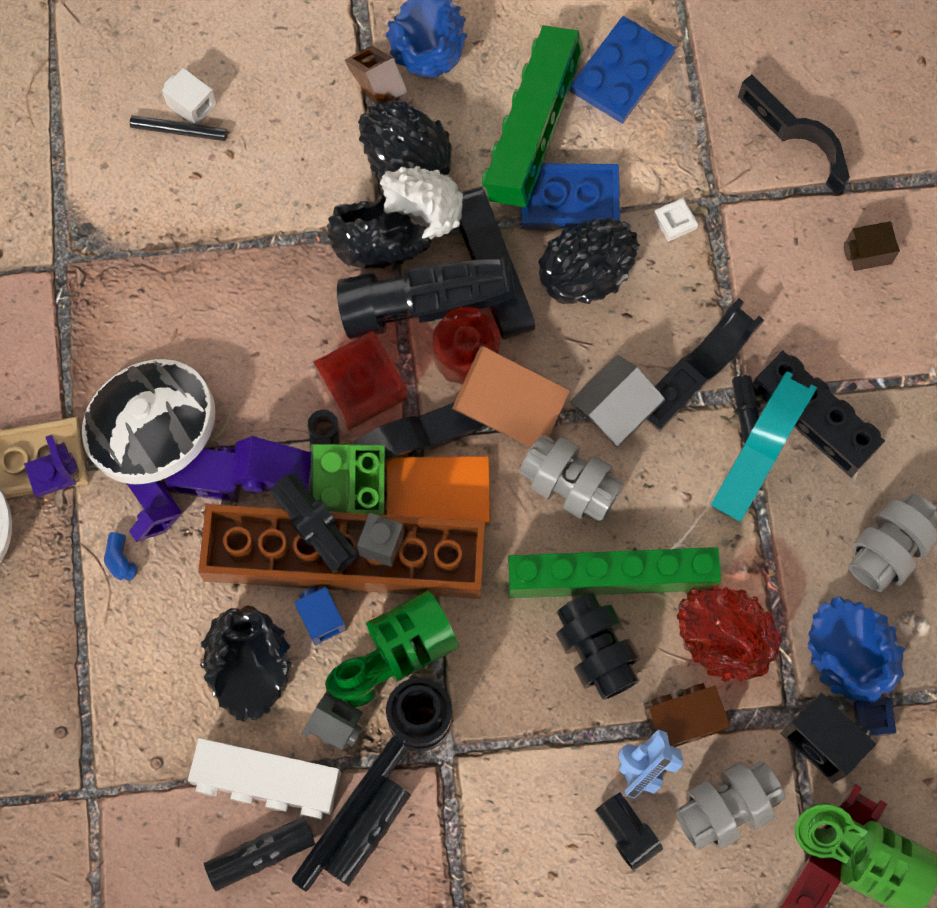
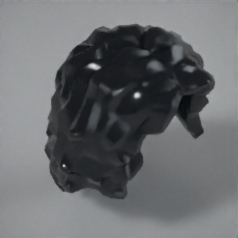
[358,100,452,179]
[326,195,434,269]
[538,217,640,304]
[200,605,292,722]

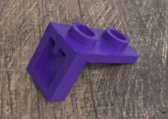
[24,434,78,498]
[126,480,182,542]

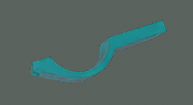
[711,371,817,522]

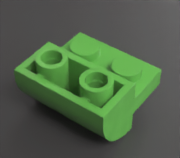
[311,444,385,515]

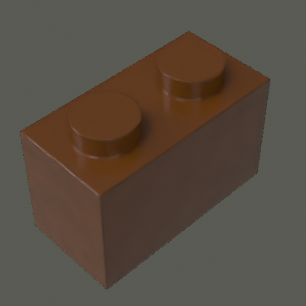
[645,683,730,747]

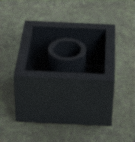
[780,693,876,784]

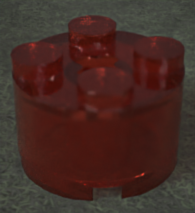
[433,307,501,384]

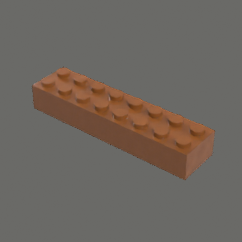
[198,504,485,599]

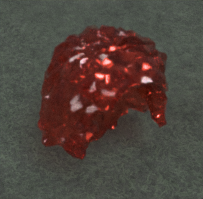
[676,585,782,682]

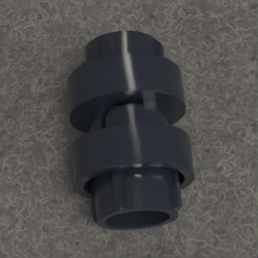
[556,593,640,700]
[386,677,452,752]

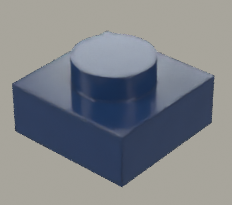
[853,698,896,737]

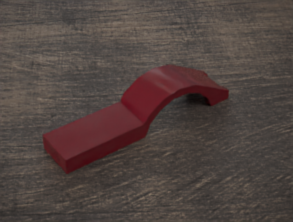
[779,784,887,908]

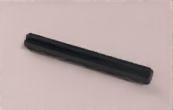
[292,737,408,891]

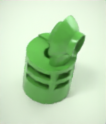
[795,803,937,908]

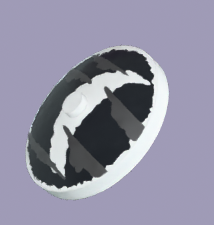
[82,359,216,484]

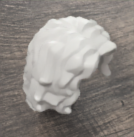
[379,166,463,239]

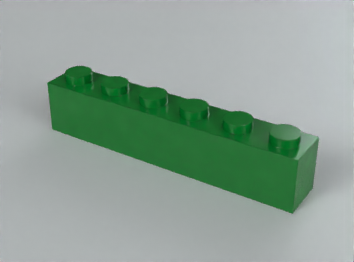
[482,25,584,208]
[507,547,721,599]

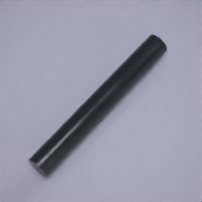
[130,115,227,141]

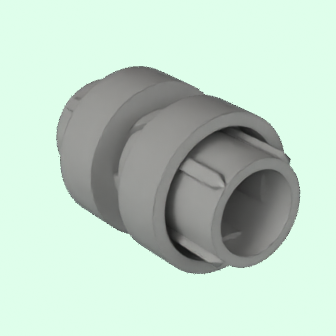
[520,435,624,521]
[848,493,937,592]
[675,761,785,850]

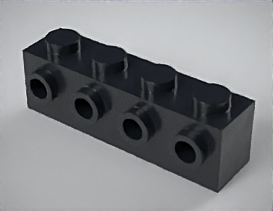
[753,350,885,478]

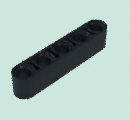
[459,186,535,340]

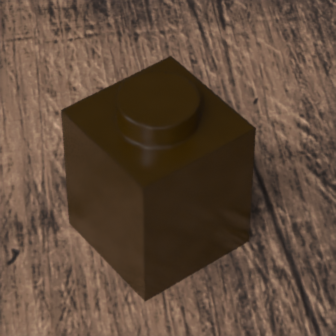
[844,221,900,271]

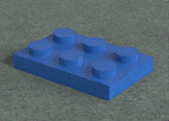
[570,16,676,124]
[521,163,620,229]

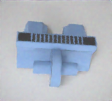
[618,730,683,798]

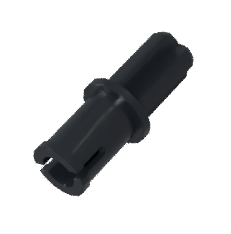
[732,375,761,443]

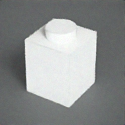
[162,68,216,124]

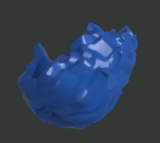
[386,0,467,77]
[808,596,905,702]

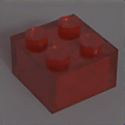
[313,330,407,431]

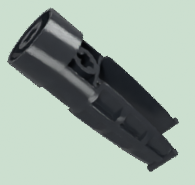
[337,257,518,340]

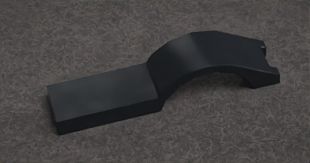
[738,74,850,196]
[646,298,764,432]
[350,402,488,463]

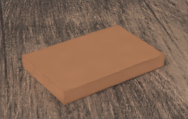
[452,347,570,448]

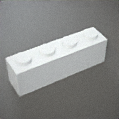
[188,738,341,820]

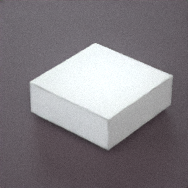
[653,198,698,242]

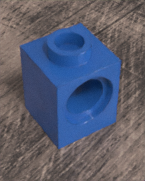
[294,587,346,646]

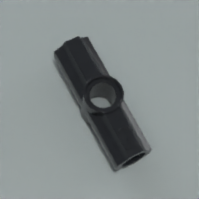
[270,473,358,574]

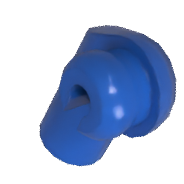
[104,532,137,581]

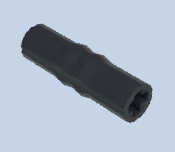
[324,778,411,887]
[203,816,316,891]

